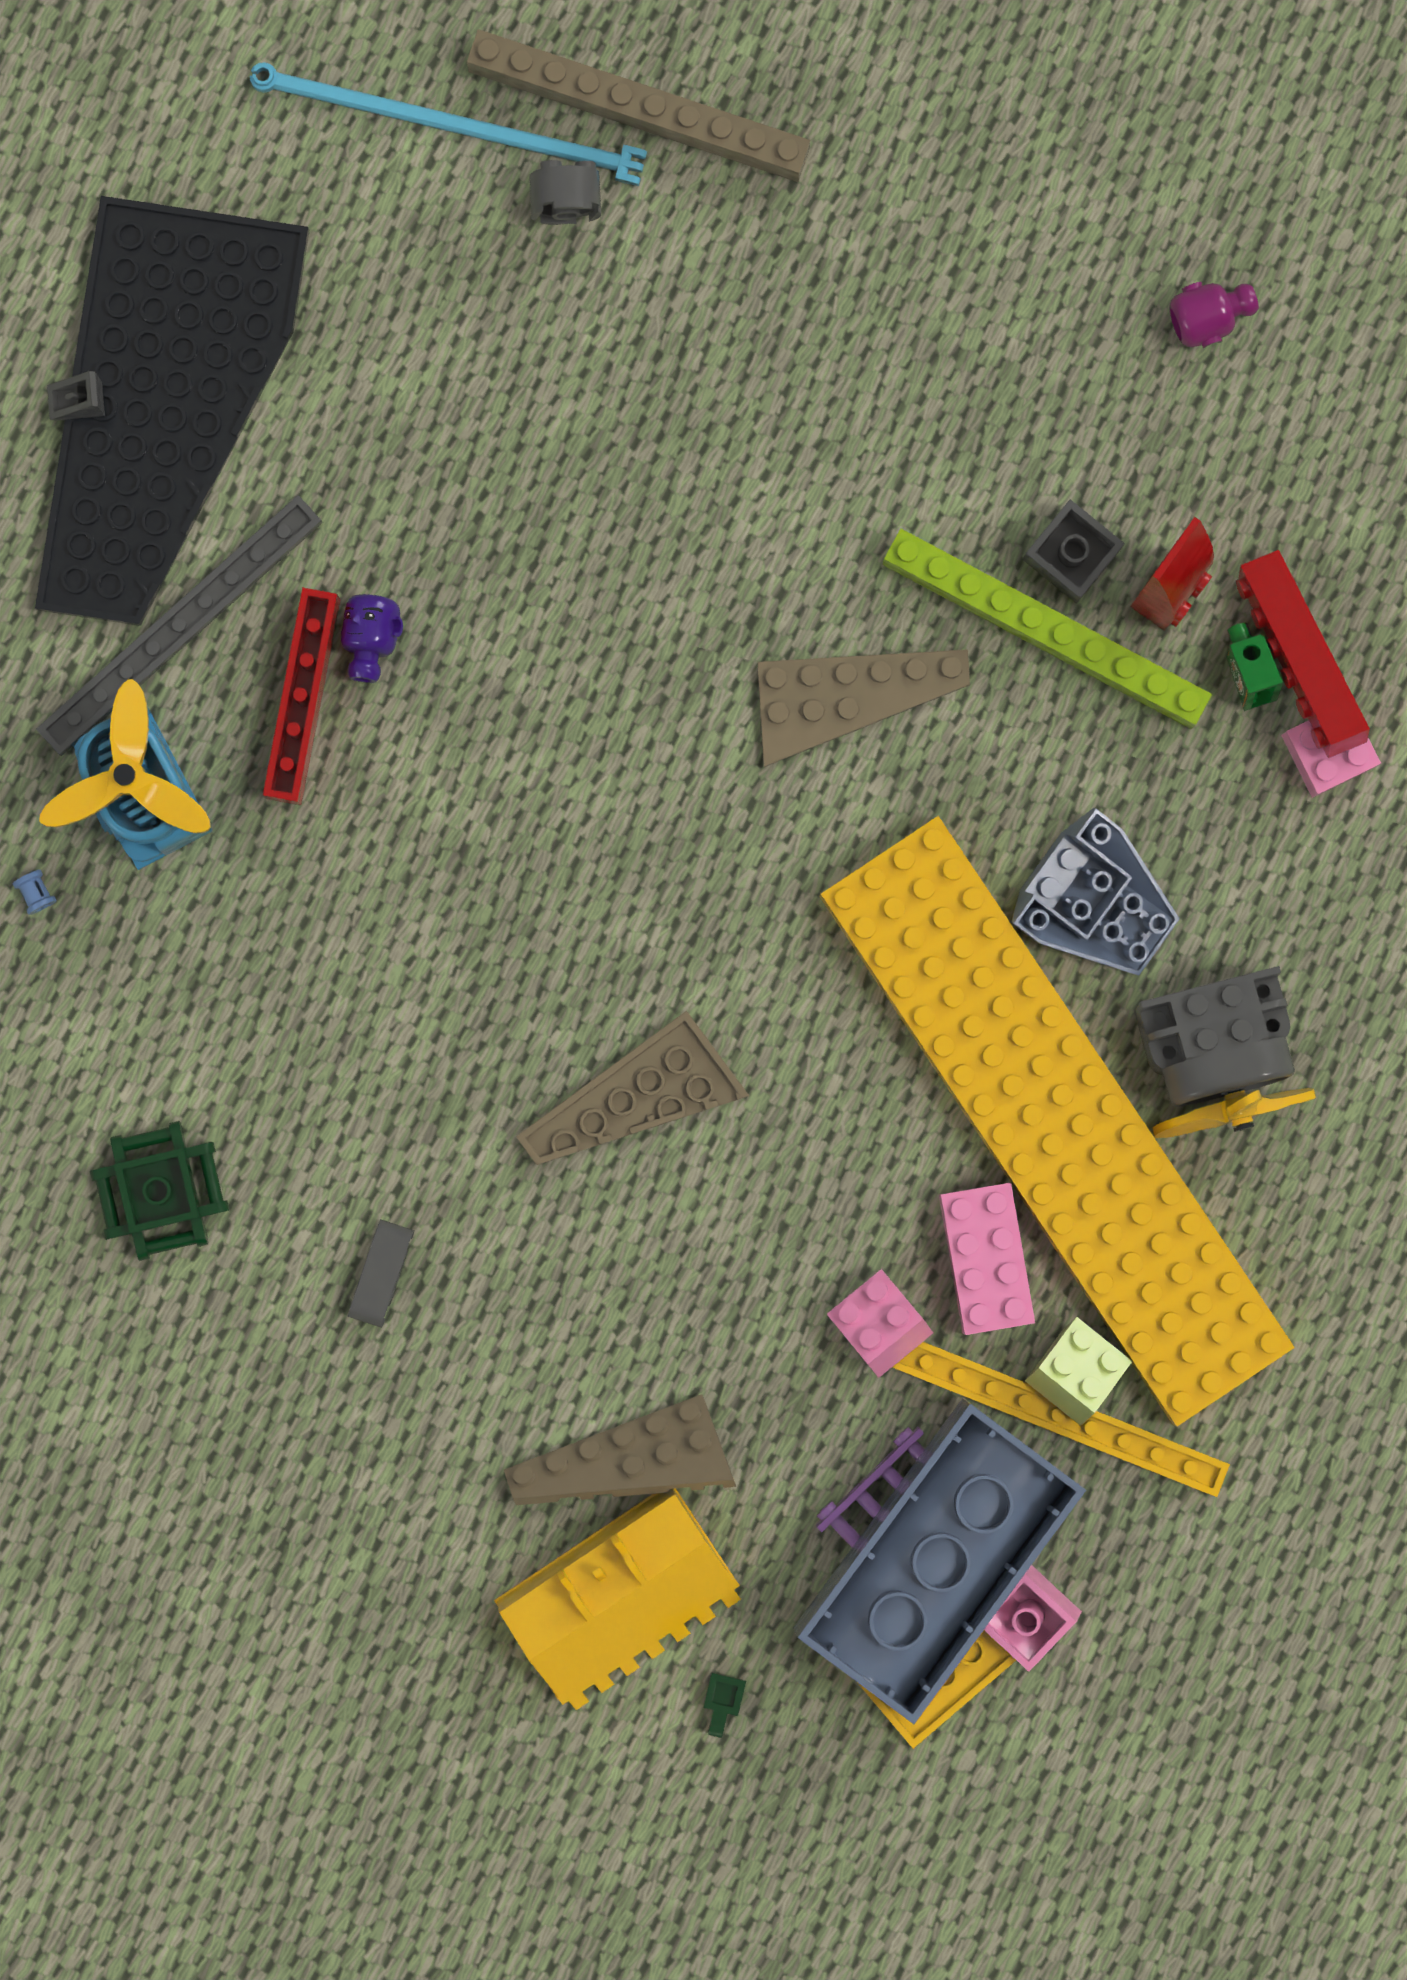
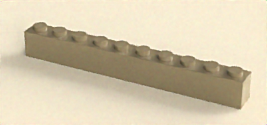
[467,29,810,182]

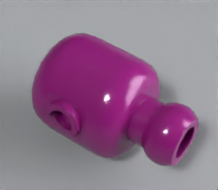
[1169,282,1259,348]

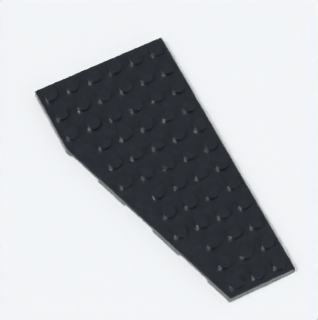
[35,196,310,626]

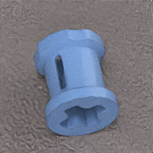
[12,870,57,915]

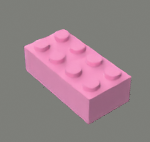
[939,1183,1035,1335]

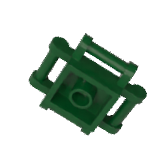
[90,1121,230,1261]

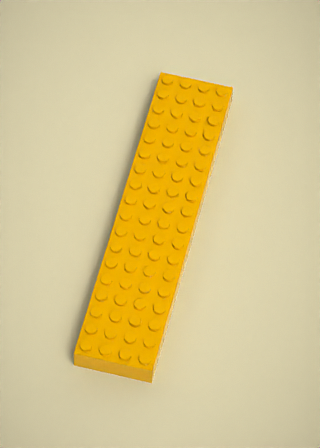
[819,816,1295,1427]

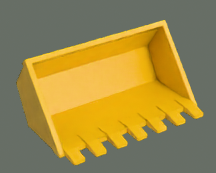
[494,1488,741,1710]

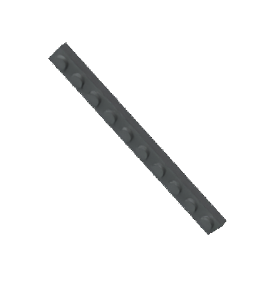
[36,495,323,756]

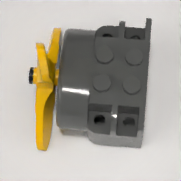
[1134,966,1316,1138]

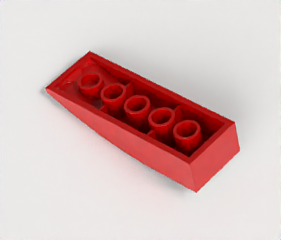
[1130,517,1214,631]

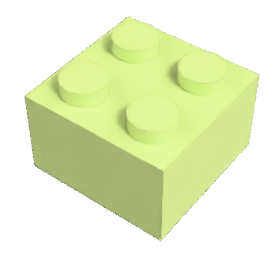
[1025,1317,1133,1426]

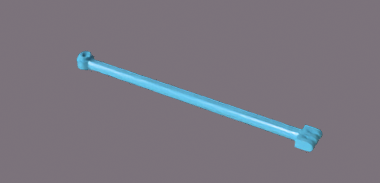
[250,62,647,186]

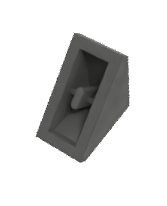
[47,371,105,421]

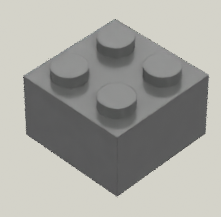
[1022,499,1125,604]

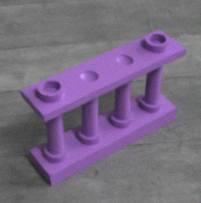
[816,1426,925,1547]

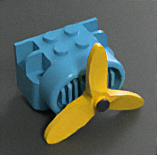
[39,679,213,870]

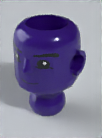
[341,594,403,683]

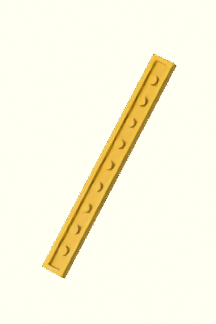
[892,1342,1230,1497]

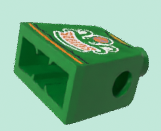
[1226,622,1283,711]

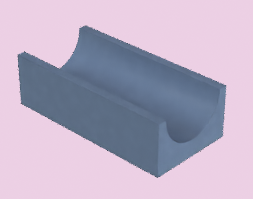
[793,1398,1086,1724]

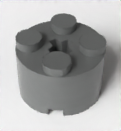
[529,160,601,225]

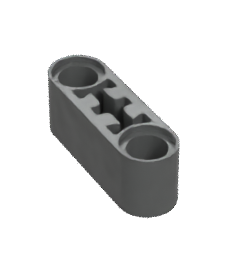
[348,1219,414,1328]

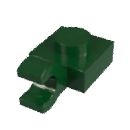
[703,1672,746,1738]

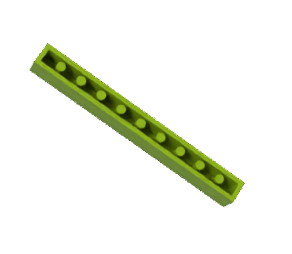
[882,528,1212,729]

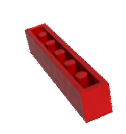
[1236,550,1370,758]
[263,587,341,806]

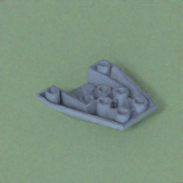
[1011,808,1180,976]

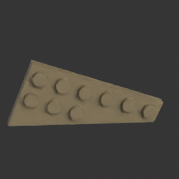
[757,650,970,767]
[516,1011,749,1165]

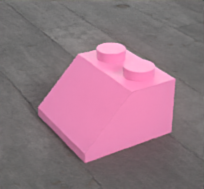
[984,1565,1082,1672]

